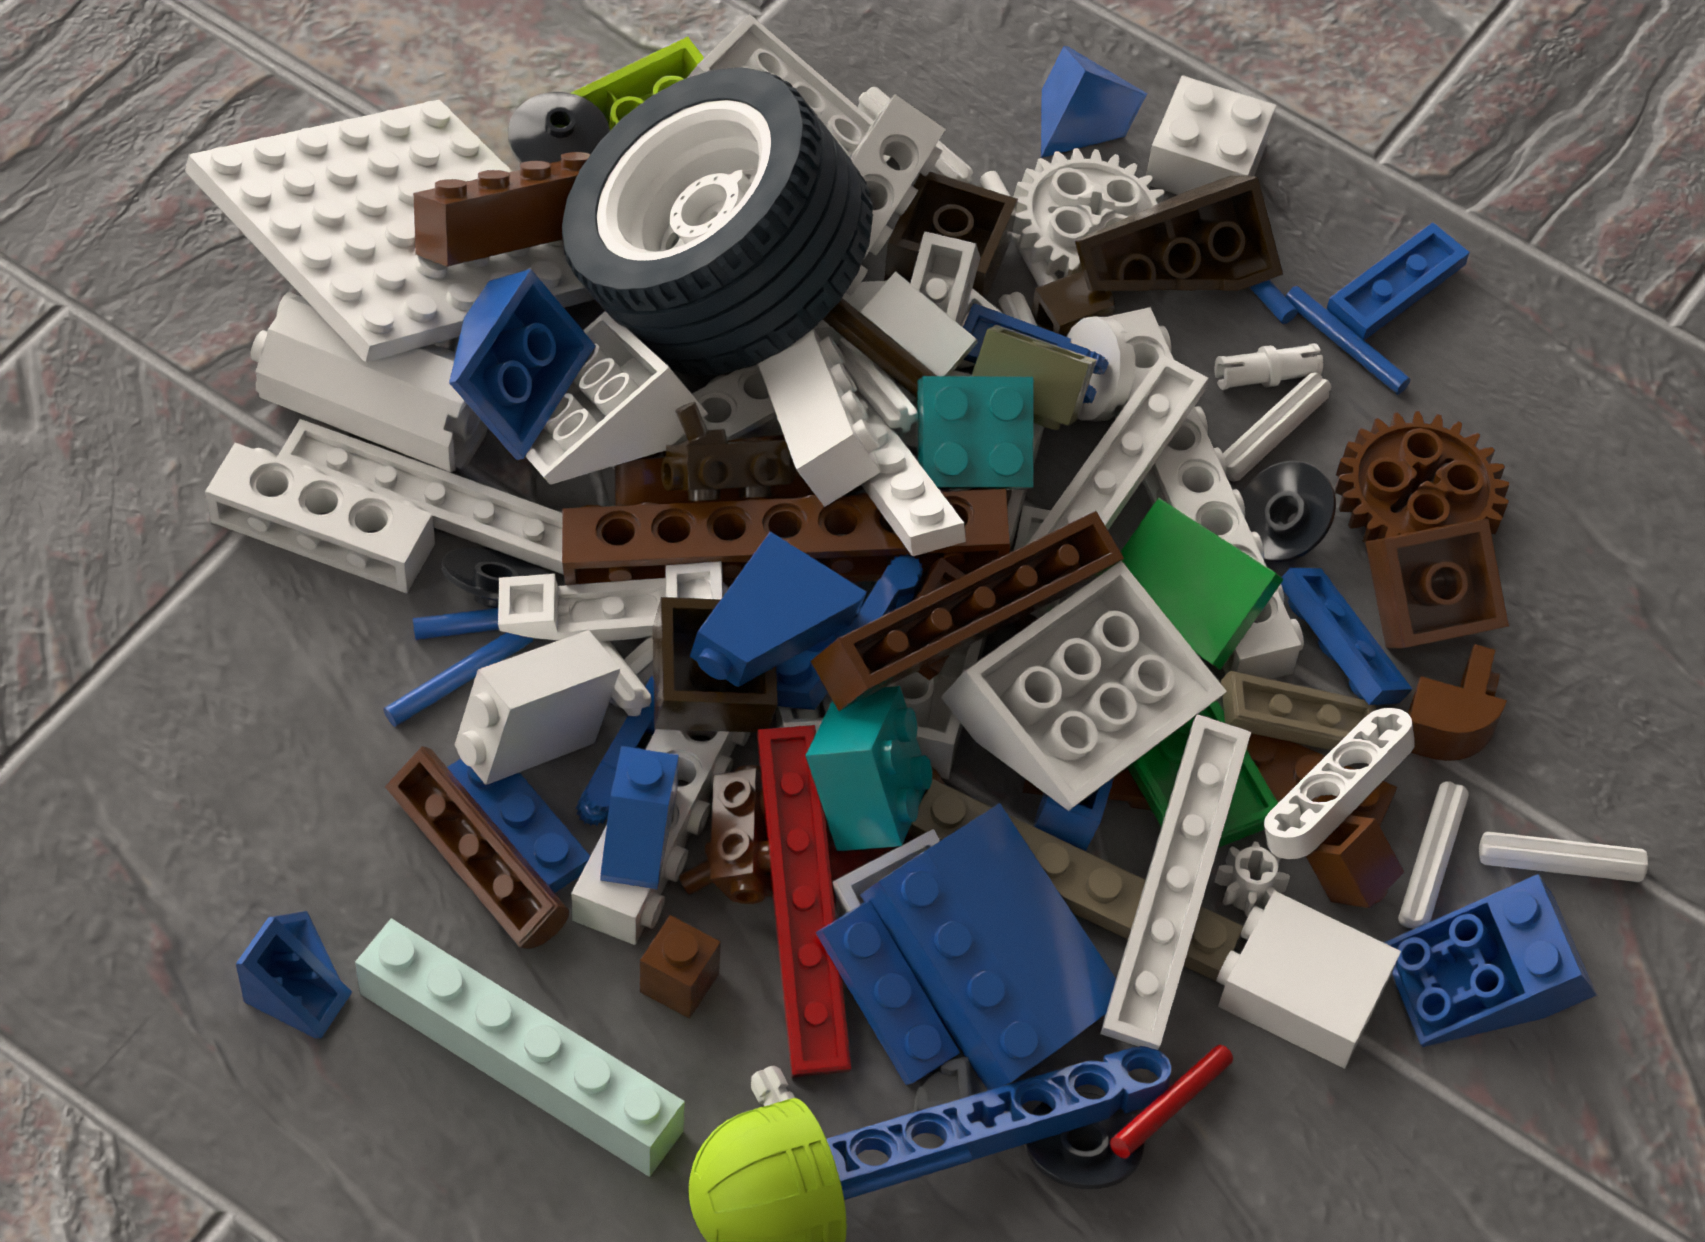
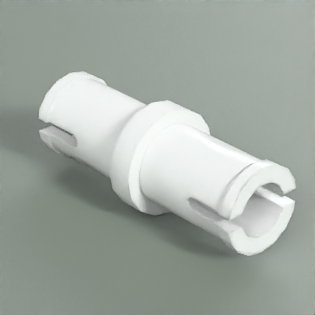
[1214,343,1323,390]

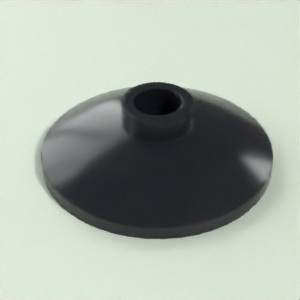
[508,92,610,164]
[1241,461,1336,562]
[441,547,547,608]
[1025,1092,1144,1189]

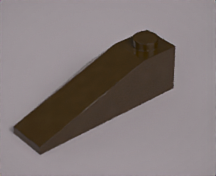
[1074,175,1283,291]

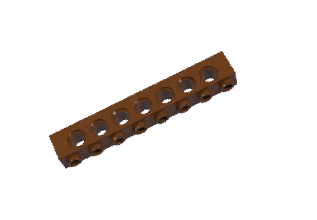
[562,488,1010,587]

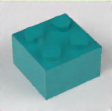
[918,376,1033,490]
[805,686,932,851]

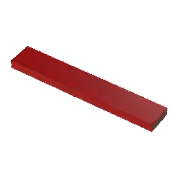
[757,725,851,1078]

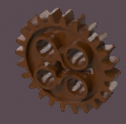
[1335,411,1509,544]

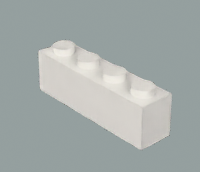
[758,329,881,507]

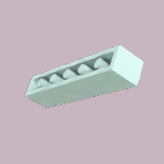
[355,918,685,1177]

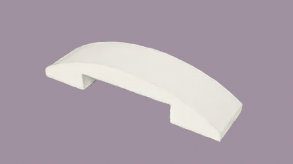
[498,561,723,641]

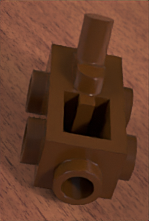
[679,765,773,904]

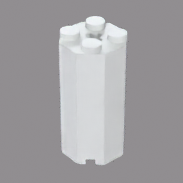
[251,292,488,472]

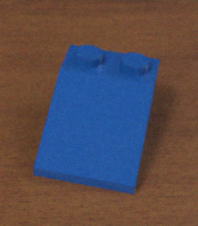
[449,269,596,460]

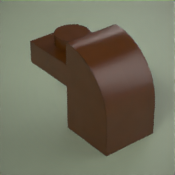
[1408,644,1507,761]

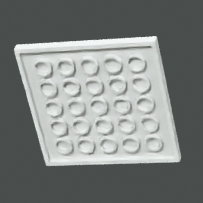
[185,100,594,363]

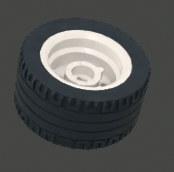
[562,67,873,375]

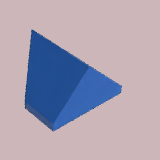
[1041,46,1147,158]
[236,911,352,1038]

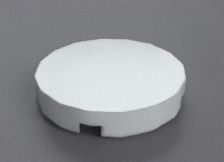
[1067,316,1136,422]

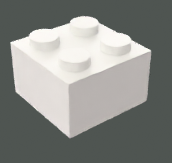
[1146,76,1276,195]

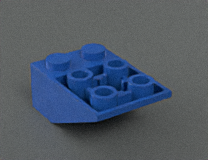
[1384,874,1597,1047]

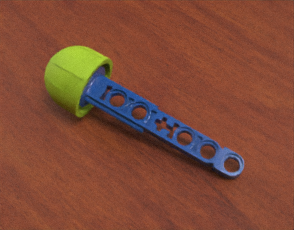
[689,1046,1172,1242]

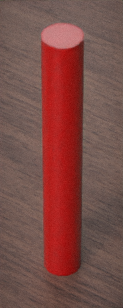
[1110,1044,1233,1158]

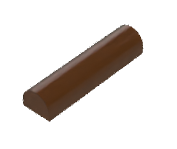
[385,746,569,949]

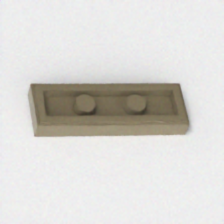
[1221,671,1376,750]

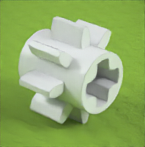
[1215,841,1290,916]

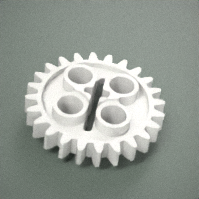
[1012,148,1165,277]

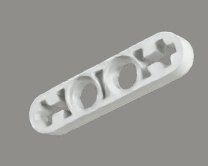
[1264,708,1414,859]

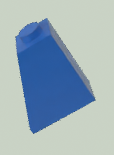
[690,532,867,687]

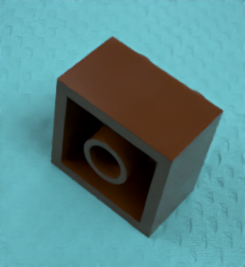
[1365,519,1509,648]

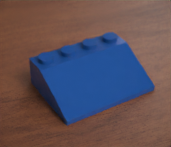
[860,803,1116,1090]

